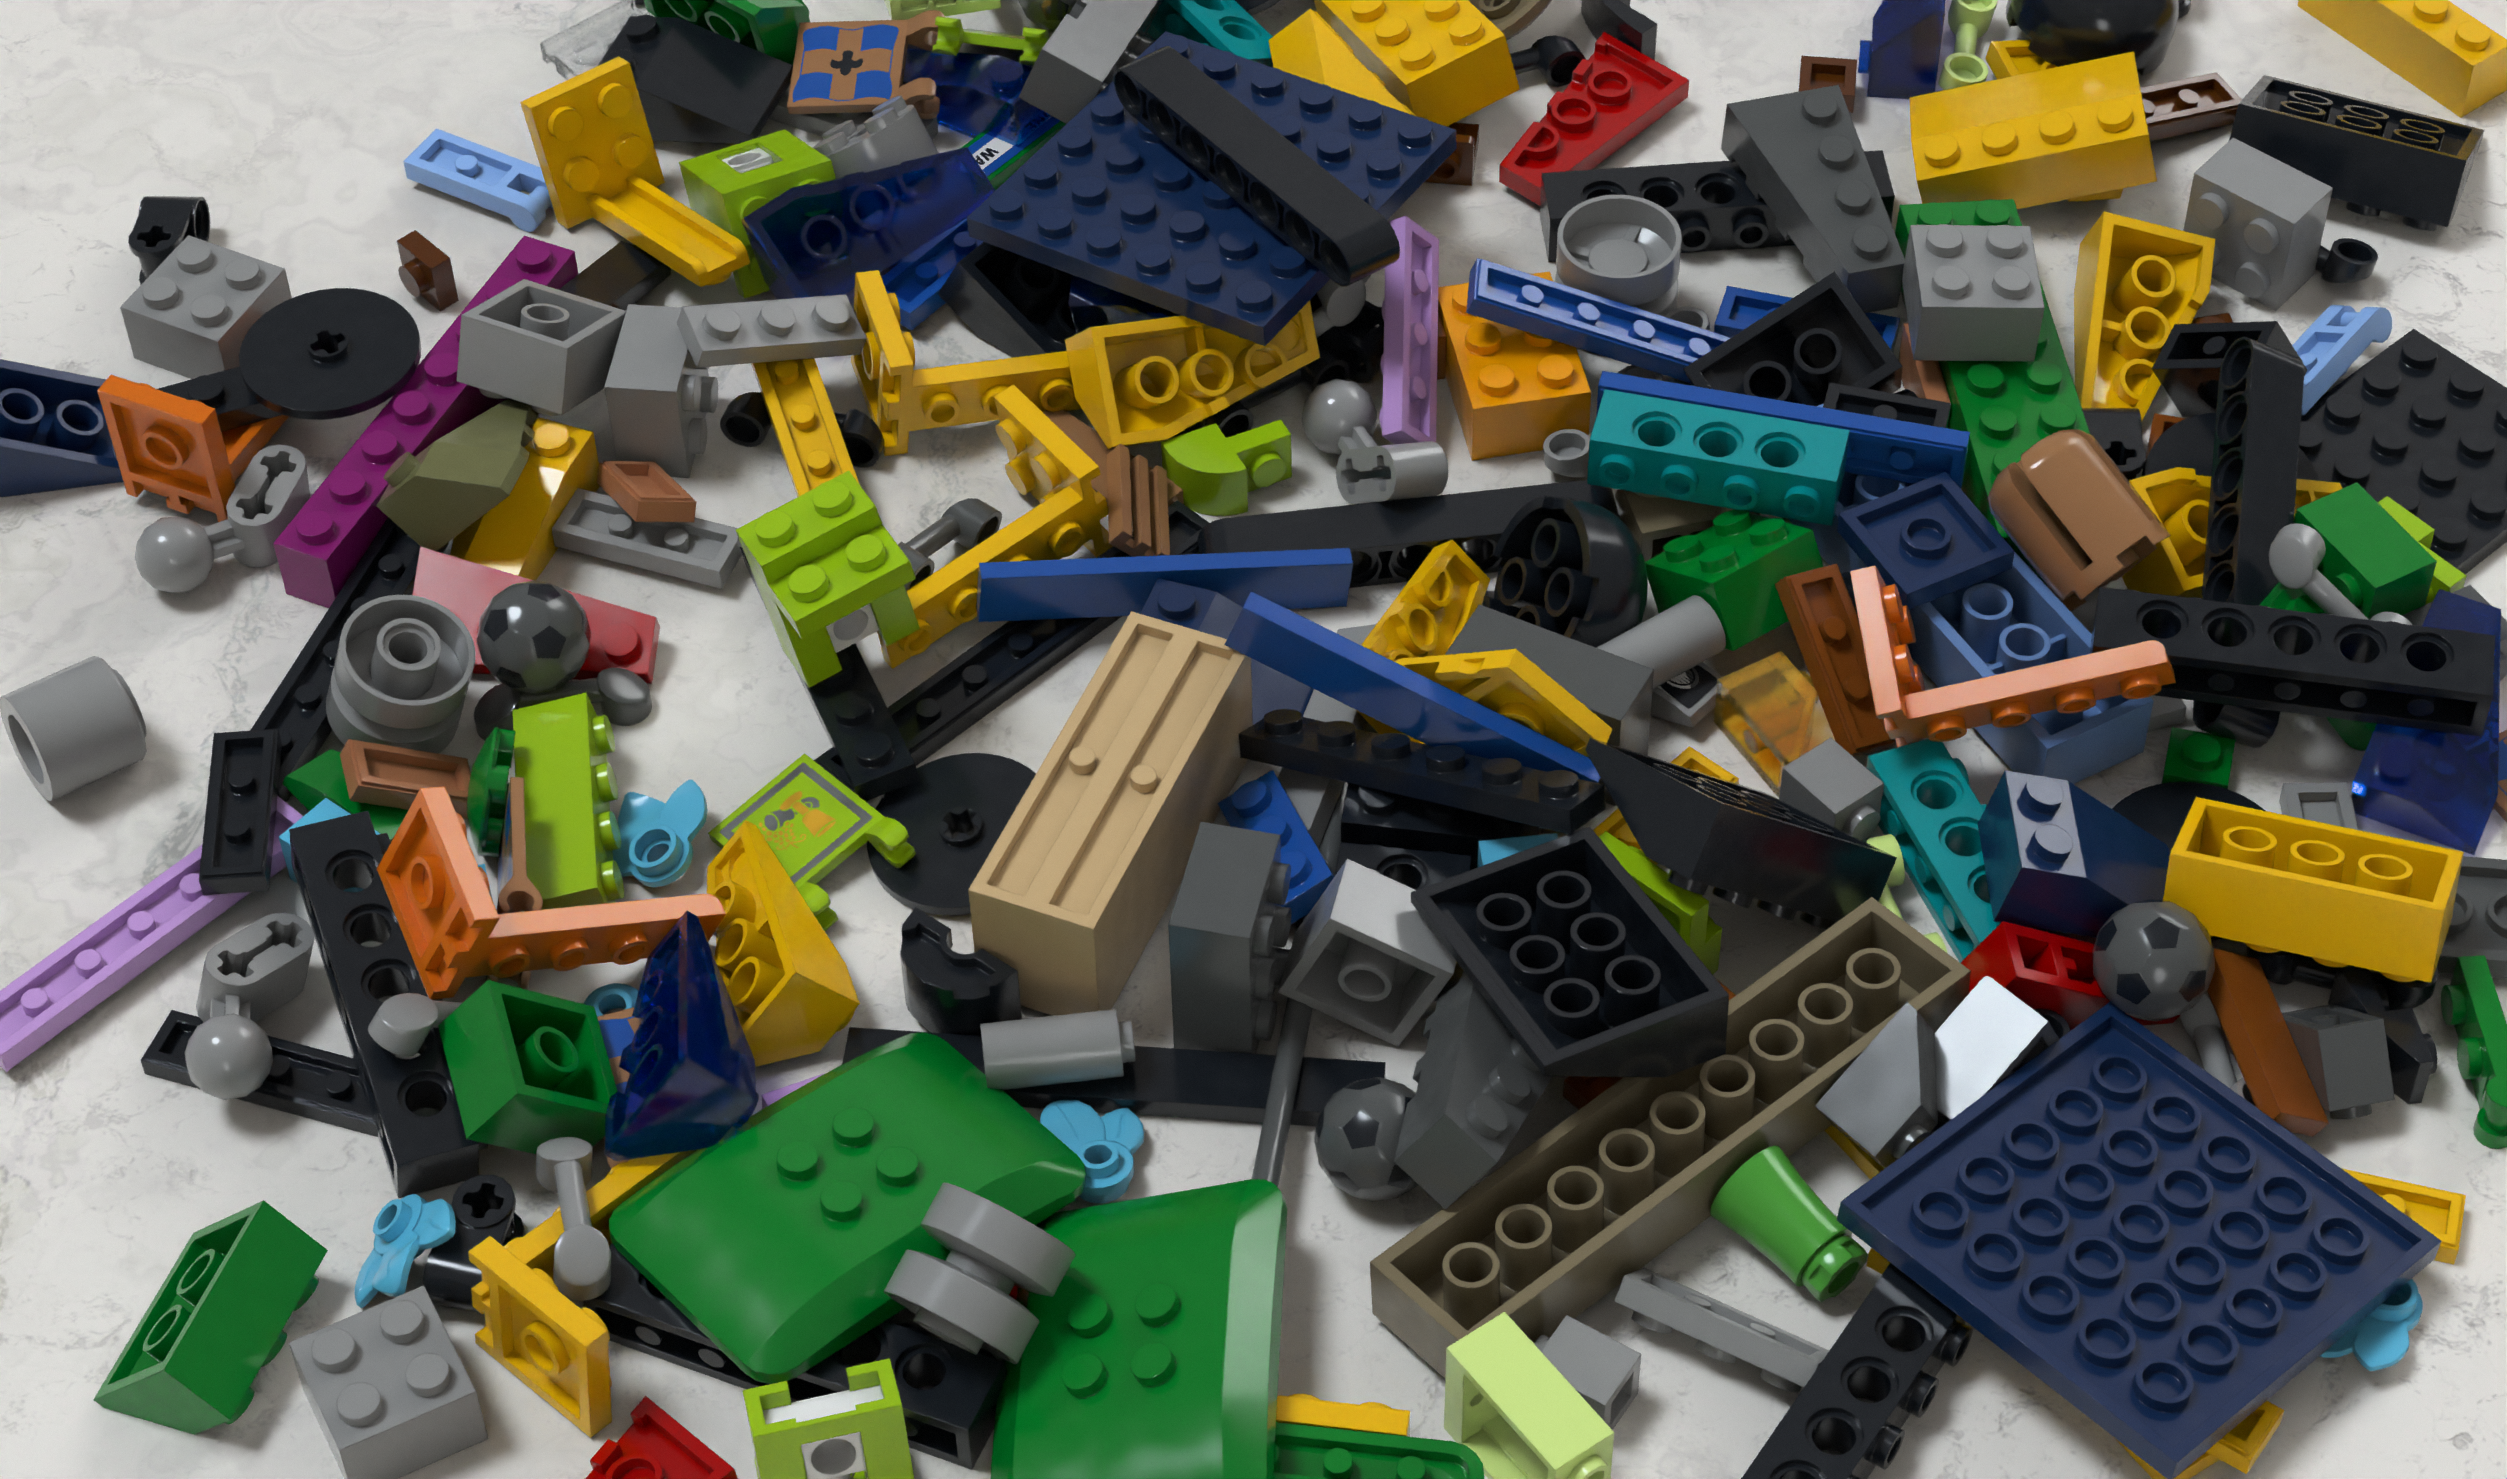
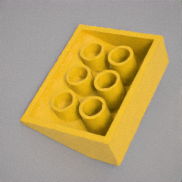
[1909,51,2157,209]

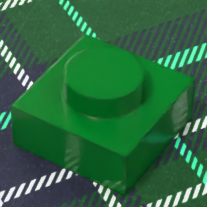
[2161,727,2236,789]

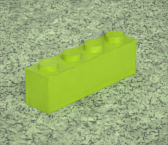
[512,693,624,911]

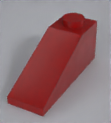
[1961,921,2180,1031]

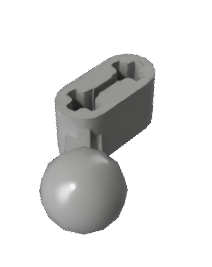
[1302,379,1448,504]
[135,444,310,593]
[184,913,315,1100]

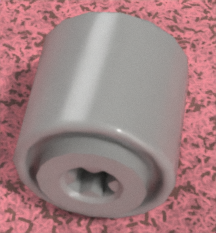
[0,656,147,801]

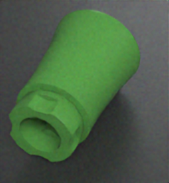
[1710,1146,1868,1303]

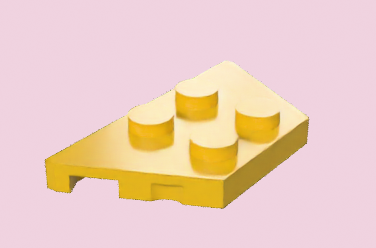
[1394,649,1612,757]

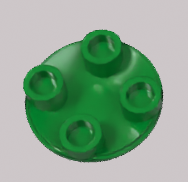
[466,727,516,857]

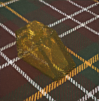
[1713,651,1818,798]

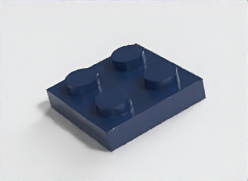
[1837,472,2015,610]

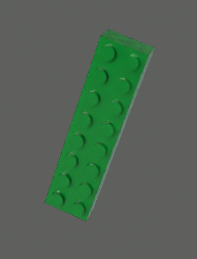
[1895,199,2090,586]

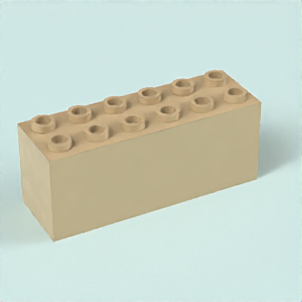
[968,611,1253,1016]

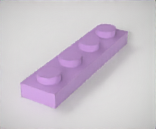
[1379,216,1439,444]

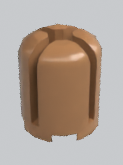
[1988,429,2171,612]

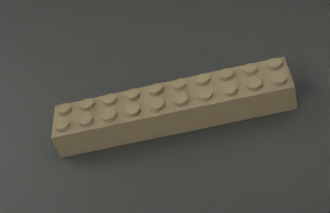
[1370,897,1971,1378]

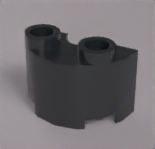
[900,907,1022,1036]

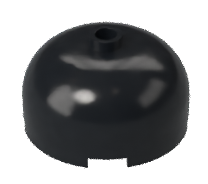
[2006,0,2179,76]
[1483,495,1648,648]

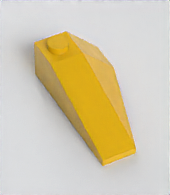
[1065,300,1320,449]

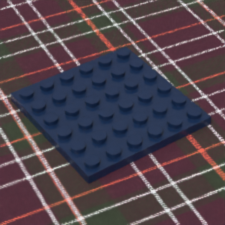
[967,31,1457,346]
[1837,1002,2441,1479]

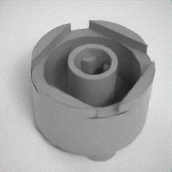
[813,95,946,220]

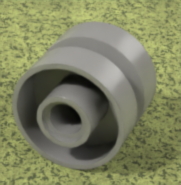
[1555,195,1682,317]
[326,595,475,754]
[883,1182,1076,1364]

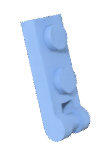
[403,128,553,232]
[2292,305,2392,415]

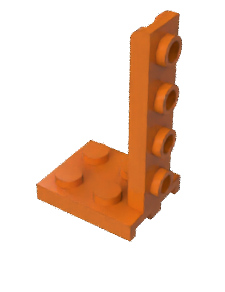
[97,375,289,522]
[1850,565,2176,747]
[377,786,726,1000]

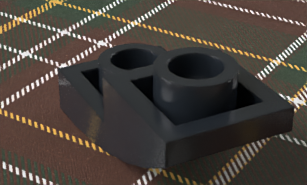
[1581,0,1657,60]
[2328,965,2437,1104]

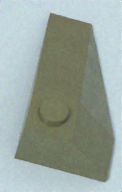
[377,398,539,551]

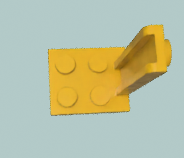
[520,56,750,287]
[851,270,1082,456]
[877,384,1112,669]
[468,1109,715,1438]

